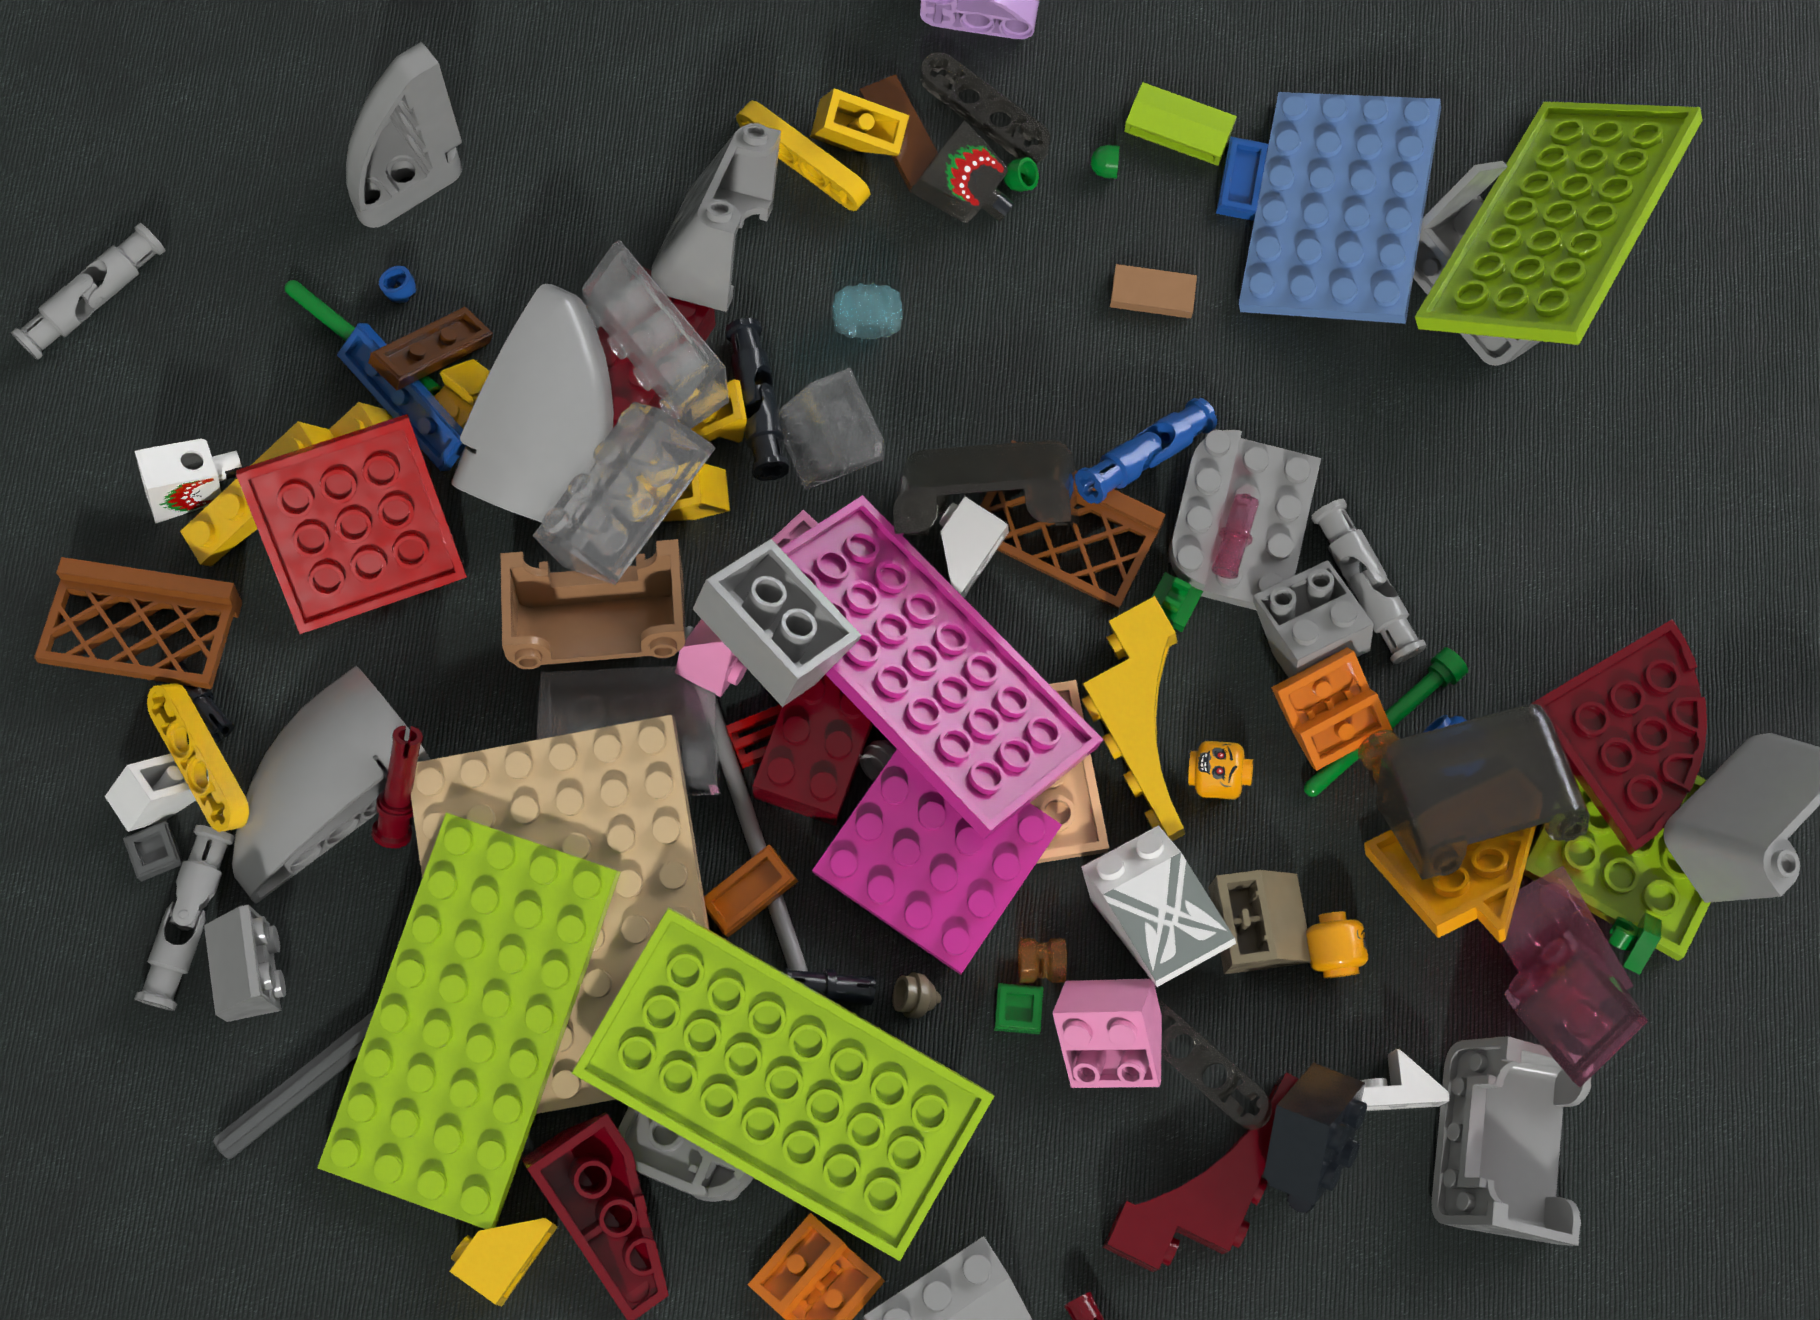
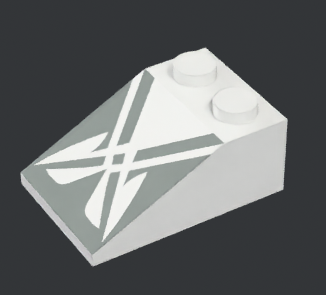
[1081,825,1236,987]

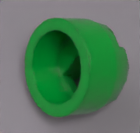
[1091,145,1120,179]
[1003,157,1039,192]

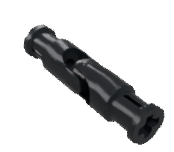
[725,318,790,481]

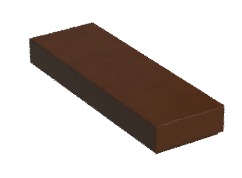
[859,74,947,193]
[368,307,493,390]

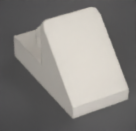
[1360,1049,1450,1111]

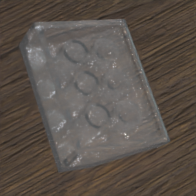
[536,666,720,796]

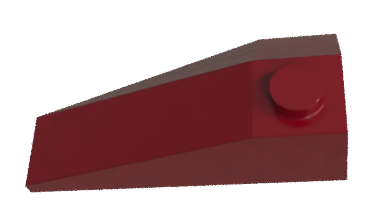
[522,1112,669,1320]

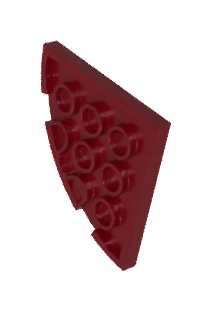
[1527,619,1707,855]

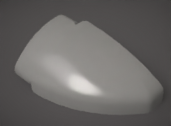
[346,42,462,228]
[451,284,614,532]
[232,666,431,904]

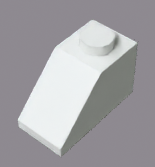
[939,497,1009,598]
[105,753,209,832]

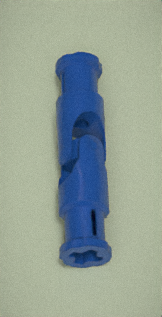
[1075,398,1217,504]

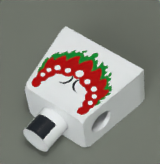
[135,439,242,524]

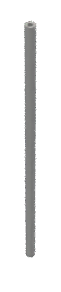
[685,626,808,971]

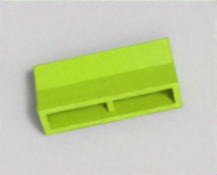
[1124,82,1237,166]

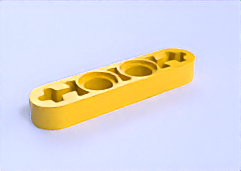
[736,100,871,211]
[147,683,249,832]

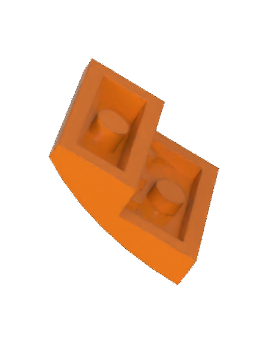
[1271,647,1392,771]
[748,1213,885,1320]

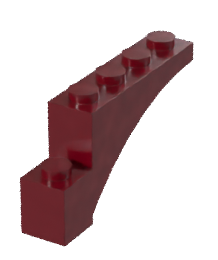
[1103,1072,1299,1272]

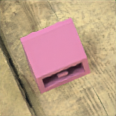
[675,619,747,697]
[1053,979,1162,1088]

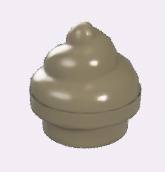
[893,972,942,1019]

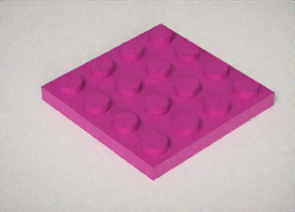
[812,749,1062,975]

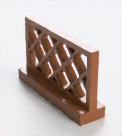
[980,440,1166,610]
[34,557,243,689]

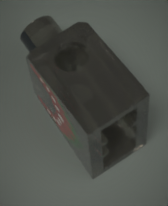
[910,121,1014,223]

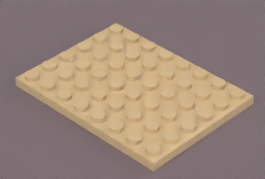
[410,715,709,1114]

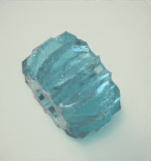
[833,283,903,340]

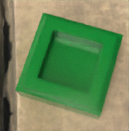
[994,983,1043,1034]

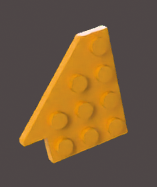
[1364,769,1541,943]

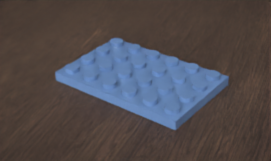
[1239,92,1441,324]

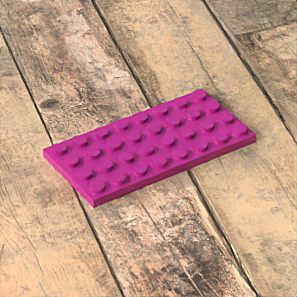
[780,495,1104,839]

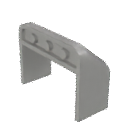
[1413,161,1541,366]

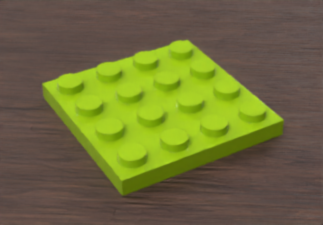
[1523,771,1711,961]

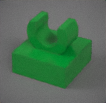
[1151,572,1203,632]
[1608,912,1662,975]

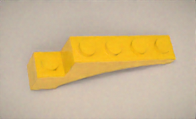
[180,402,393,566]
[1081,596,1185,841]

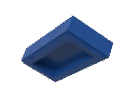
[1216,137,1269,221]

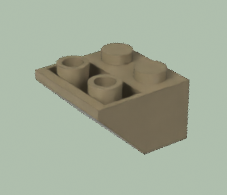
[1208,870,1311,974]

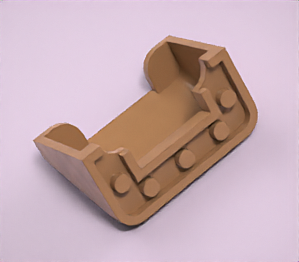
[501,539,685,669]

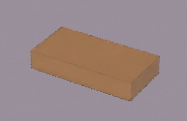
[1110,264,1197,319]

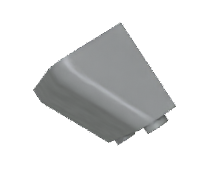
[651,123,781,312]
[1663,733,1820,903]
[1432,1036,1593,1246]

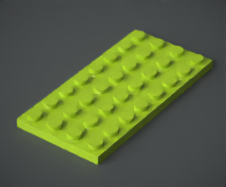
[1415,102,1702,345]
[317,812,621,1229]
[571,907,994,1261]

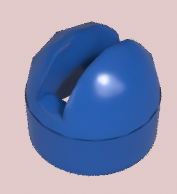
[379,266,416,303]

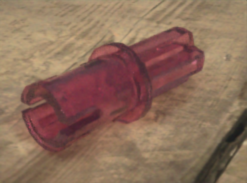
[1211,493,1259,579]

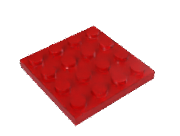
[236,414,467,634]

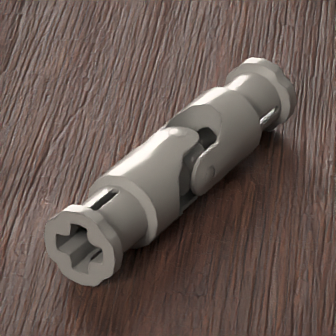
[11,223,166,360]
[1311,499,1427,665]
[134,825,235,1011]

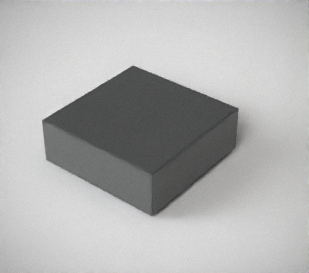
[123,821,183,882]

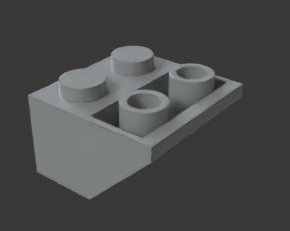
[1253,560,1374,678]
[204,905,286,1022]

